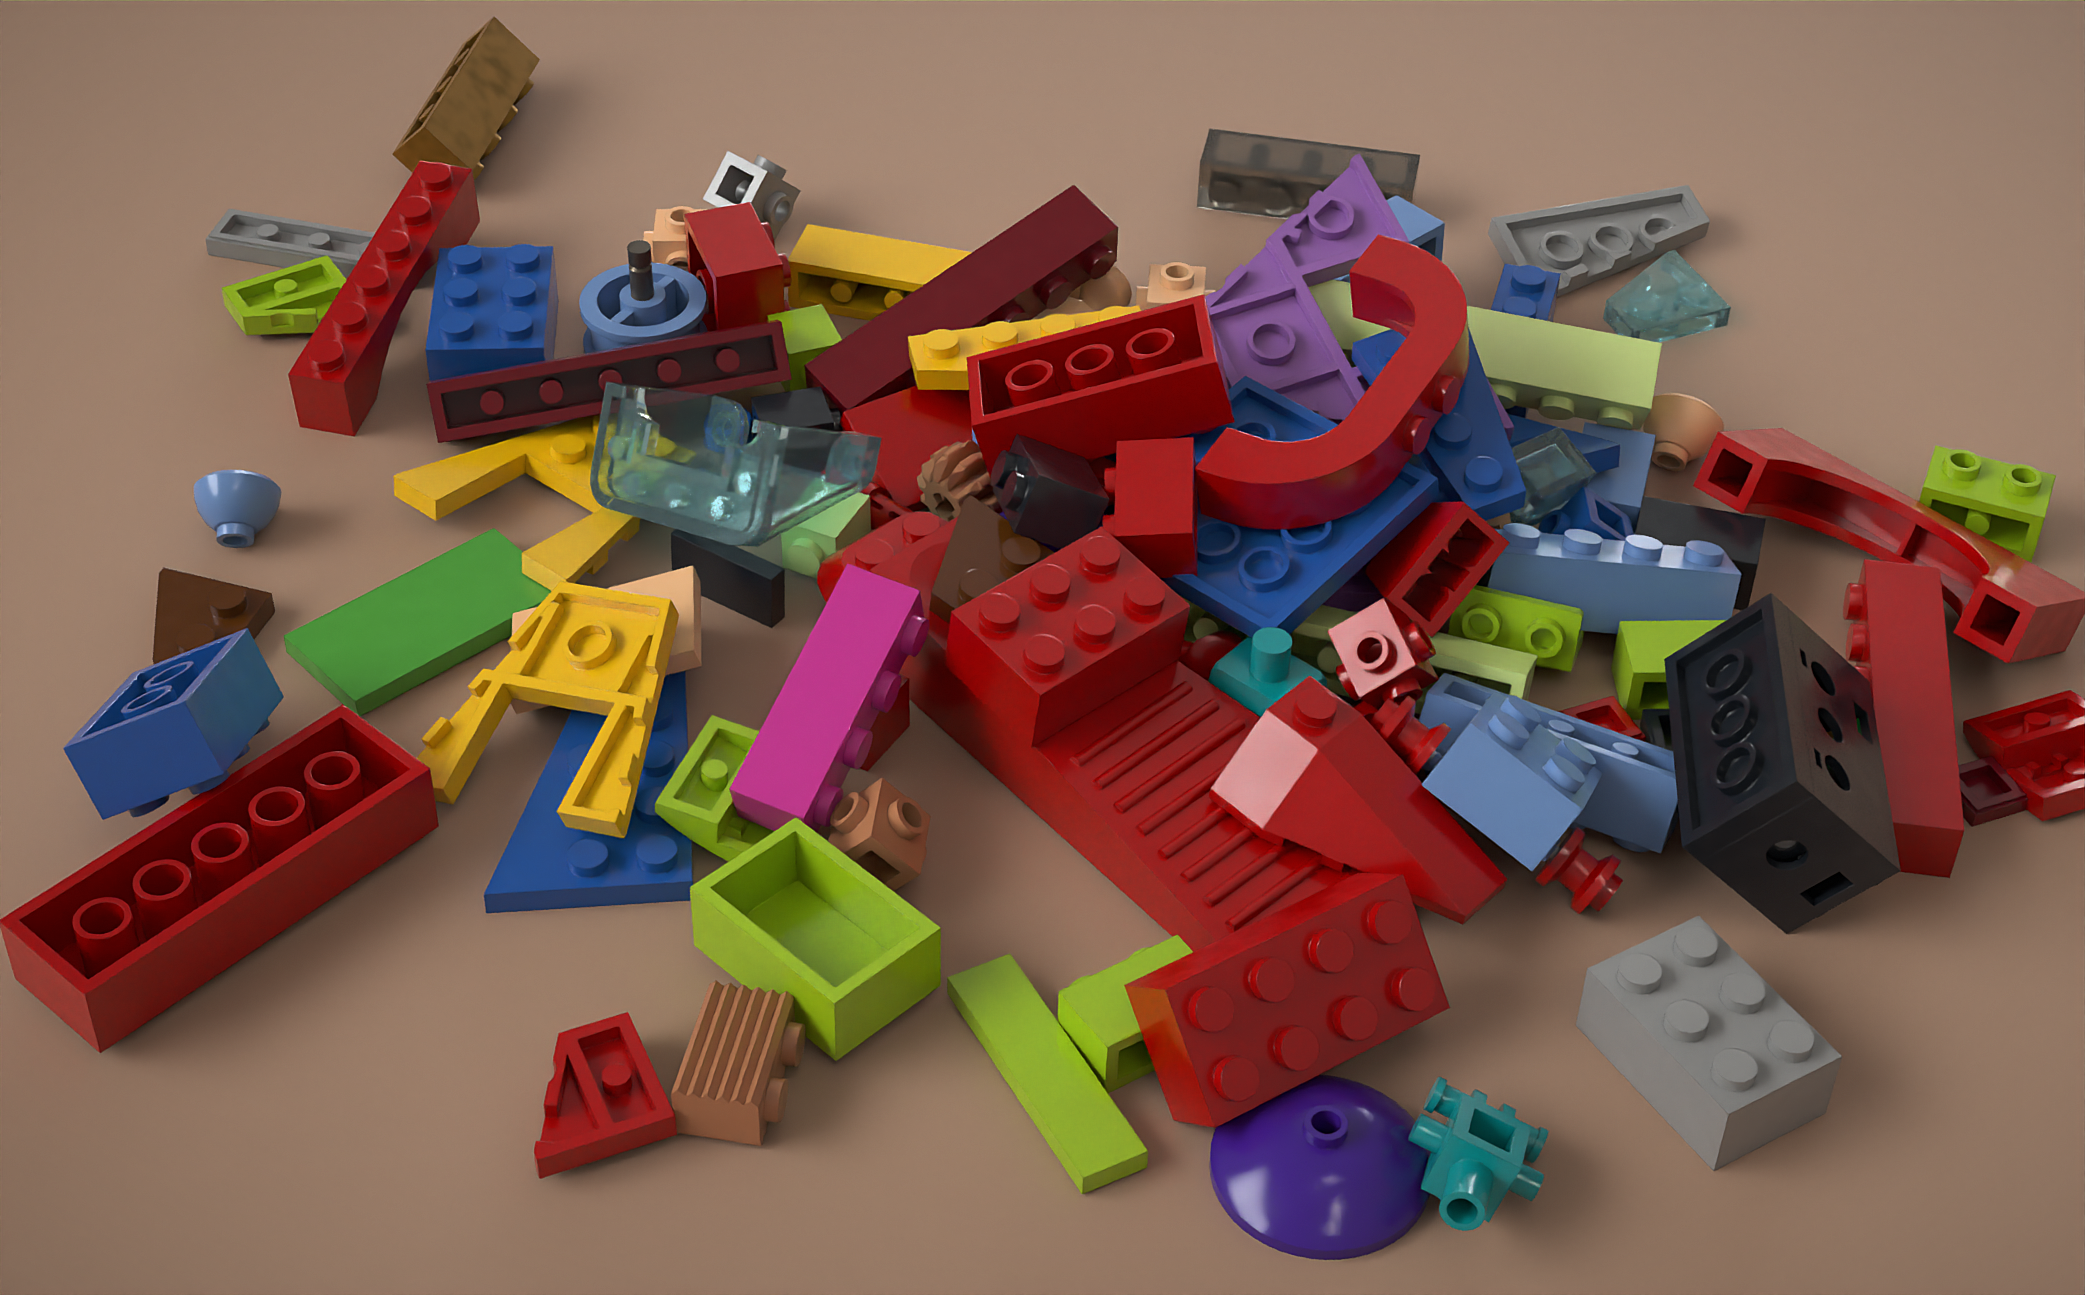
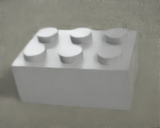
[1576,916,1842,1171]

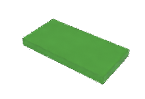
[284,528,551,716]

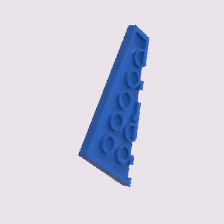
[484,670,694,913]

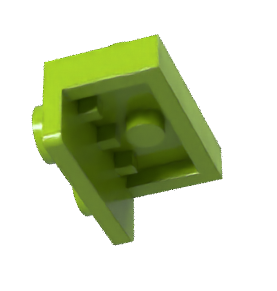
[1448,585,1585,672]

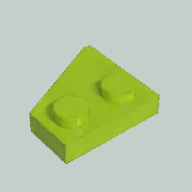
[221,255,346,335]

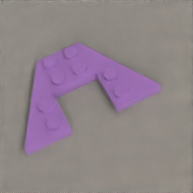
[1205,154,1514,440]

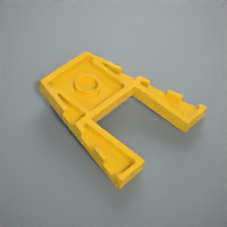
[393,411,696,591]
[417,581,679,838]

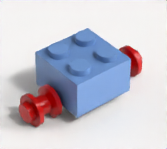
[1369,690,1623,914]

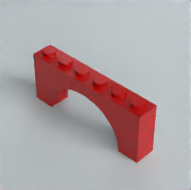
[1693,428,2085,664]

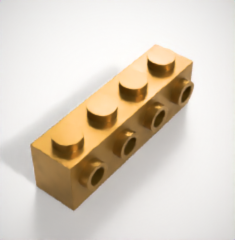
[392,16,540,180]

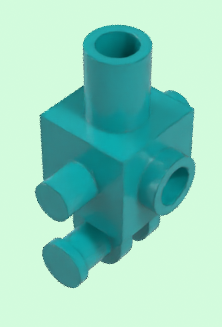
[1408,1076,1549,1231]

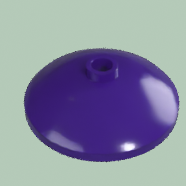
[1209,1075,1431,1260]

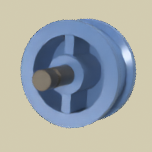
[579,240,708,354]

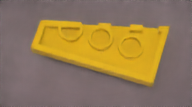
[908,305,1141,390]

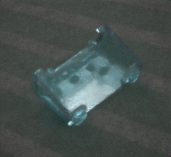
[590,381,882,547]

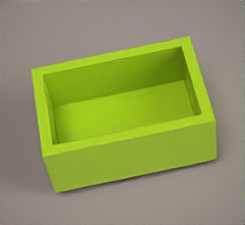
[690,817,941,1061]

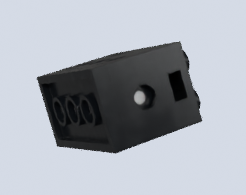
[1664,593,1901,934]

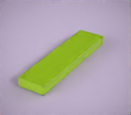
[947,953,1148,1194]

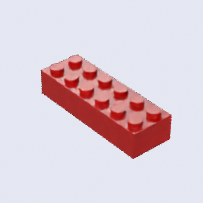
[0,704,439,1053]

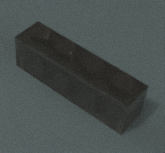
[1197,128,1420,219]

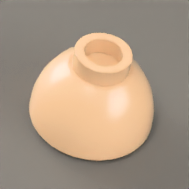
[1642,393,1724,471]

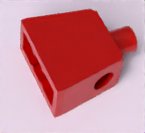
[1365,501,1509,638]

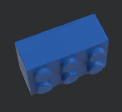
[425,244,559,381]
[63,628,284,820]

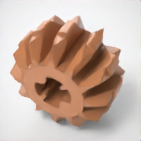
[917,440,1003,522]

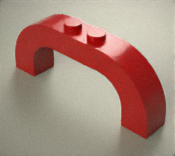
[1195,234,1469,529]

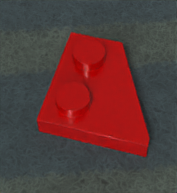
[534,1012,677,1179]

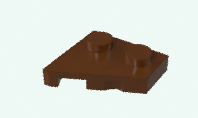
[929,495,1055,624]
[152,567,275,664]

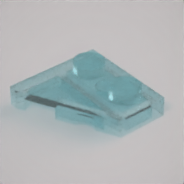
[1603,250,1731,343]

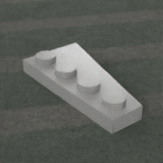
[1488,185,1710,297]

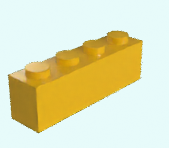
[788,224,972,321]

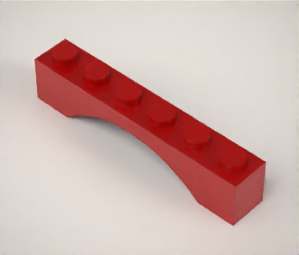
[288,161,480,437]

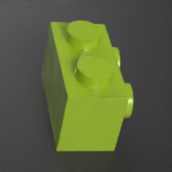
[1919,445,2056,562]

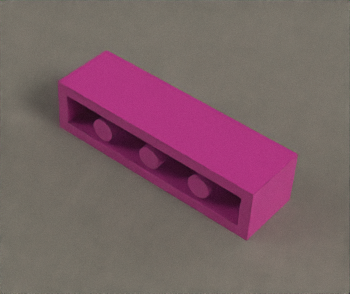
[729,563,929,833]

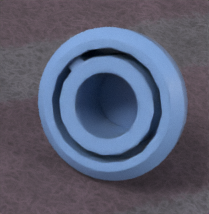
[193,470,282,548]

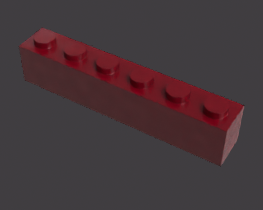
[804,185,1118,443]
[426,320,792,443]

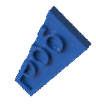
[1352,327,1526,521]

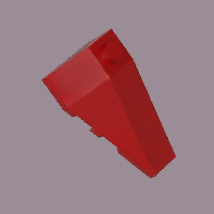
[1208,676,1507,925]

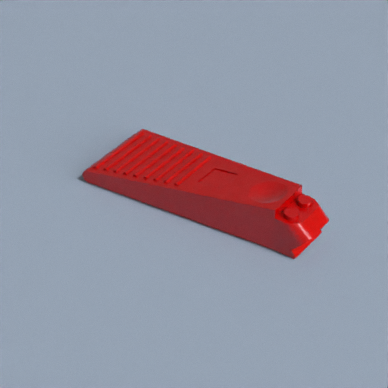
[817,511,1364,952]

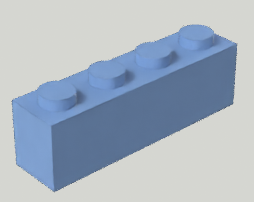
[1476,523,1742,634]
[1419,673,1679,854]

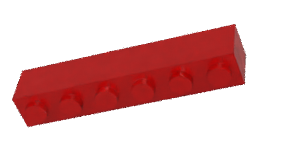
[1843,559,1965,878]

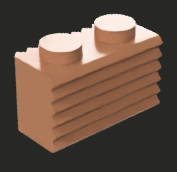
[671,980,806,1146]

